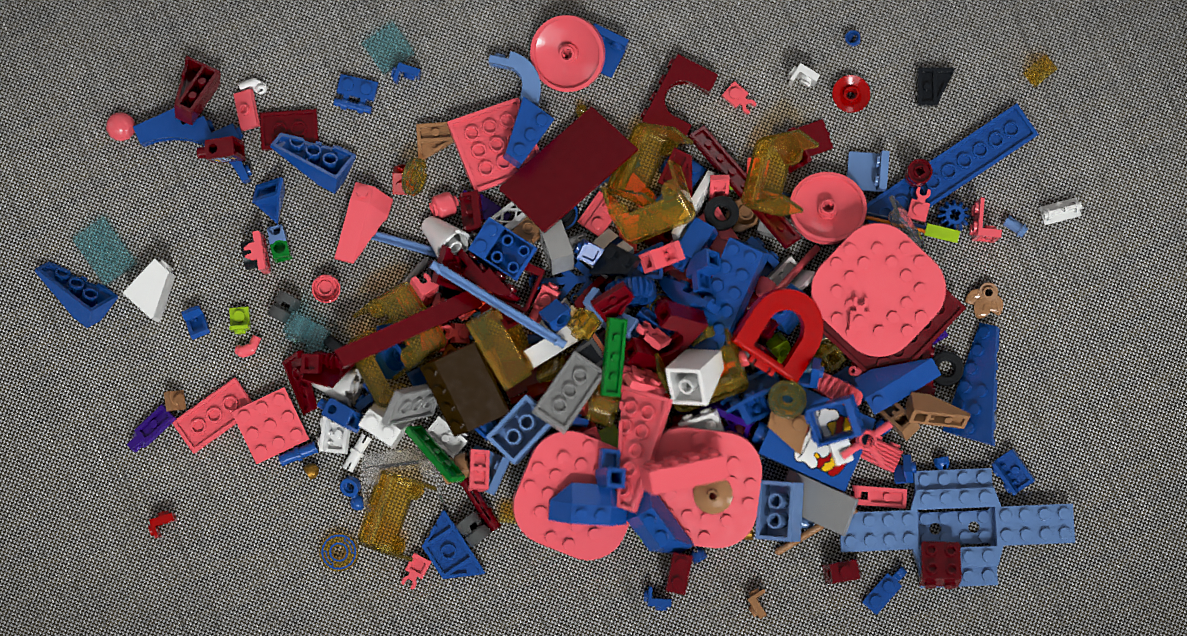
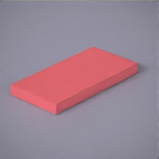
[172,377,253,454]

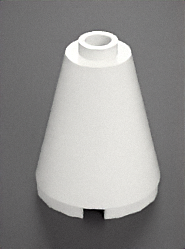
[421,216,471,257]
[312,368,364,407]

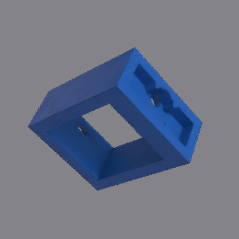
[804,393,866,447]

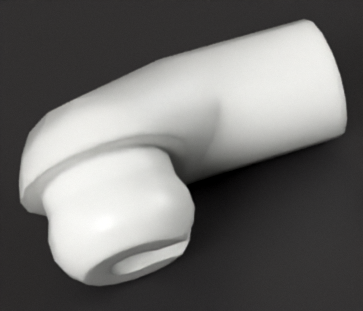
[238,78,267,95]

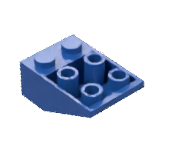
[468,217,538,281]

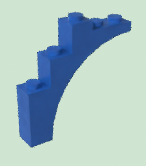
[133,108,252,184]

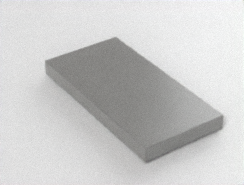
[532,351,602,434]
[380,384,438,427]
[785,469,859,536]

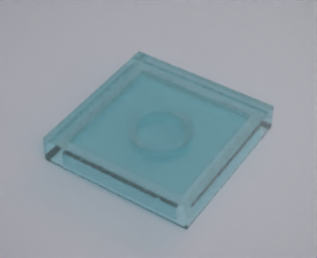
[362,22,415,75]

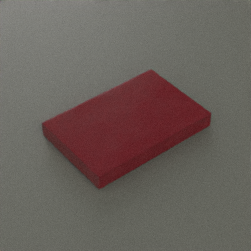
[259,109,319,151]

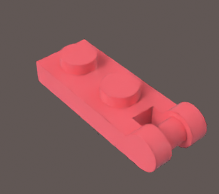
[852,485,907,509]

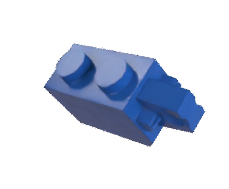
[672,217,718,272]

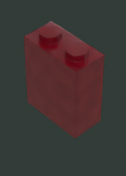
[664,552,693,595]

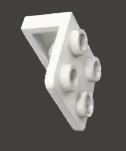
[767,255,815,291]

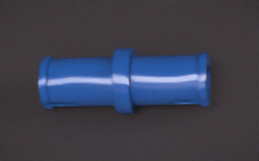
[278,441,319,466]

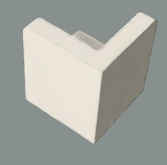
[828,439,854,467]

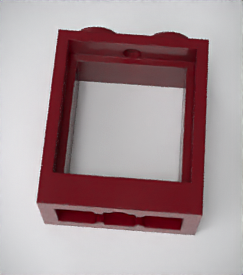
[492,263,545,315]

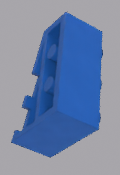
[503,96,554,169]

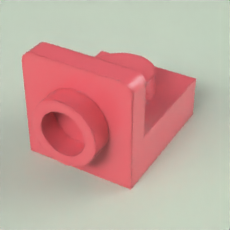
[533,282,562,309]

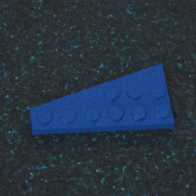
[942,322,1000,446]

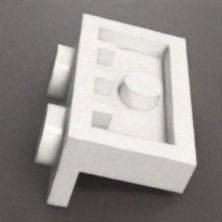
[787,63,820,87]
[678,408,724,431]

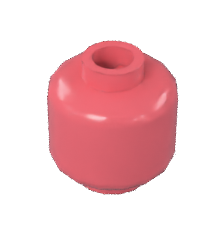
[429,192,459,219]

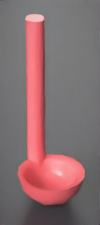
[755,245,820,297]

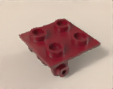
[301,350,355,388]

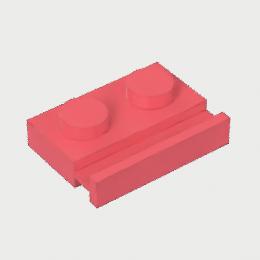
[577,191,622,237]

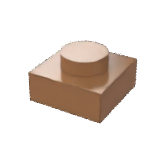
[164,390,186,412]

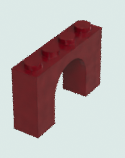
[641,54,718,145]
[624,300,708,373]

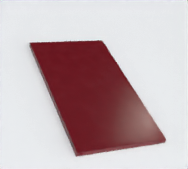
[499,106,638,233]

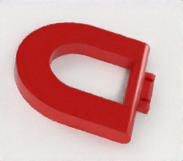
[731,288,823,384]

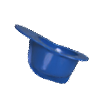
[375,343,413,379]

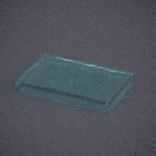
[72,217,137,286]

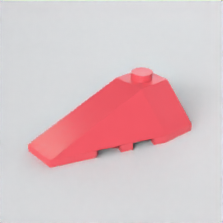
[335,182,393,264]

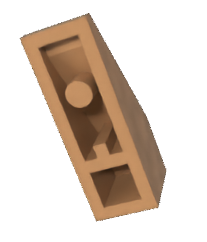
[905,392,970,429]
[866,401,920,441]

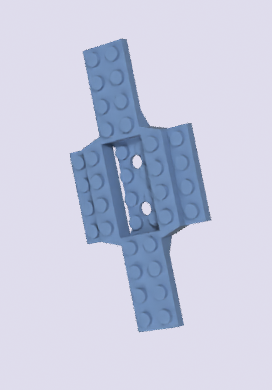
[840,468,1075,588]

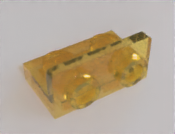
[536,353,567,384]

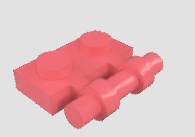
[623,365,666,396]

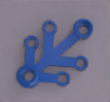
[529,256,600,305]

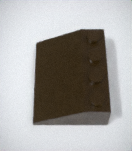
[420,342,510,437]

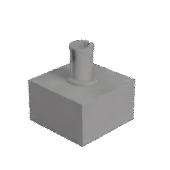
[539,220,587,275]

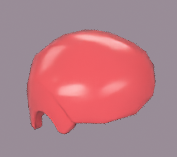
[106,112,136,141]
[311,274,341,303]

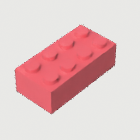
[639,448,730,495]

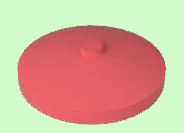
[530,15,605,92]
[789,172,867,245]

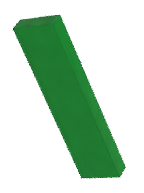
[600,317,628,397]
[405,425,466,483]

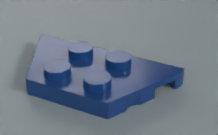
[422,510,486,579]

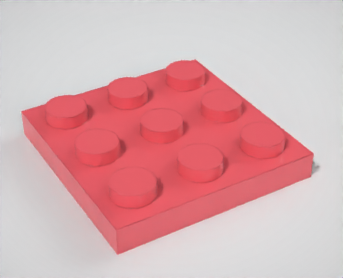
[231,387,310,464]

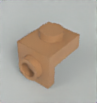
[747,587,767,619]

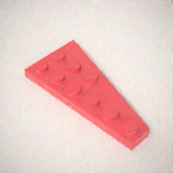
[617,385,673,513]

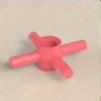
[840,417,893,467]

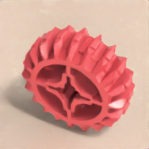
[812,373,863,406]

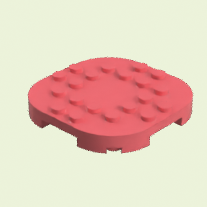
[811,223,946,357]
[654,425,762,548]
[512,430,629,560]

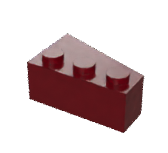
[174,56,221,125]

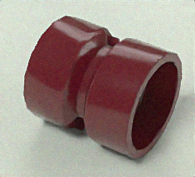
[904,159,933,188]

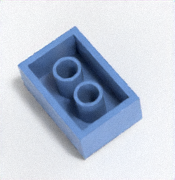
[486,394,553,465]
[755,480,804,542]

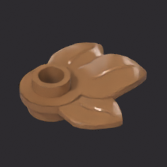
[965,282,1003,319]

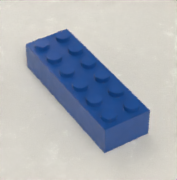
[689,237,770,359]

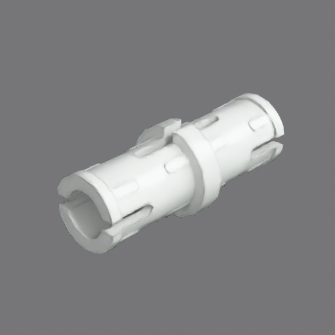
[342,433,372,473]

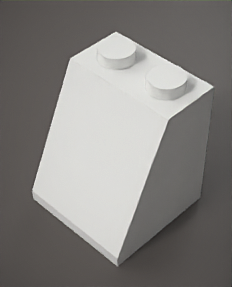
[123,258,176,322]
[665,349,724,406]
[358,395,414,449]

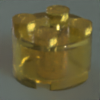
[586,384,621,428]

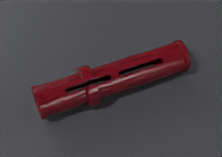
[459,478,501,532]

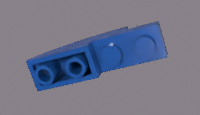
[658,275,720,315]

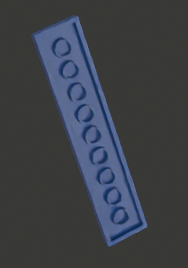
[866,104,1039,229]

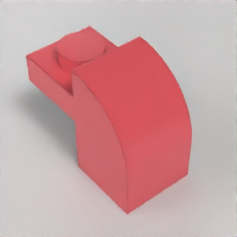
[638,240,685,274]

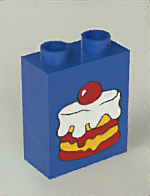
[751,381,876,492]

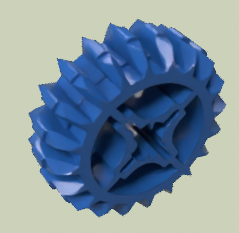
[605,276,657,309]

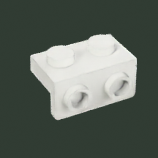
[318,416,350,454]
[427,416,469,459]

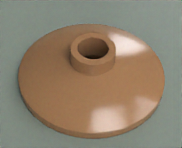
[693,480,733,514]

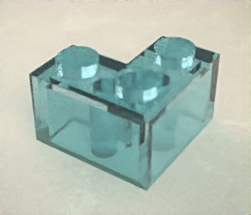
[282,311,332,353]

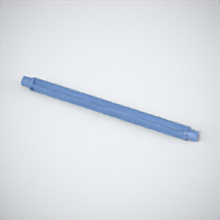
[371,232,502,273]
[429,260,567,349]

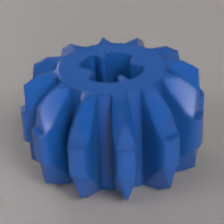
[937,200,970,231]

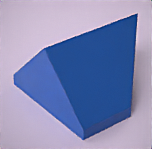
[252,177,285,225]

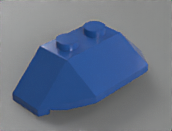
[548,482,627,526]
[627,490,694,554]

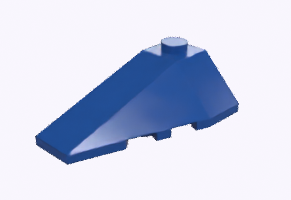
[270,133,356,194]
[35,261,118,328]
[854,358,941,415]

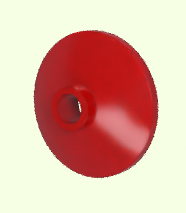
[832,75,871,113]

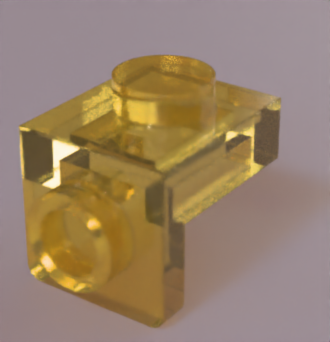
[1023,55,1058,87]

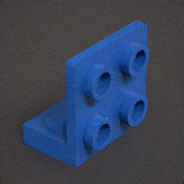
[593,23,629,78]

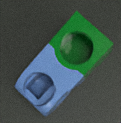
[267,224,293,263]

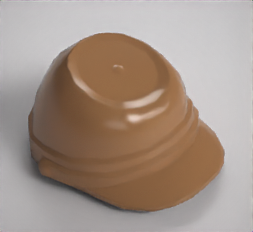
[725,198,759,232]

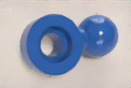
[340,476,366,511]

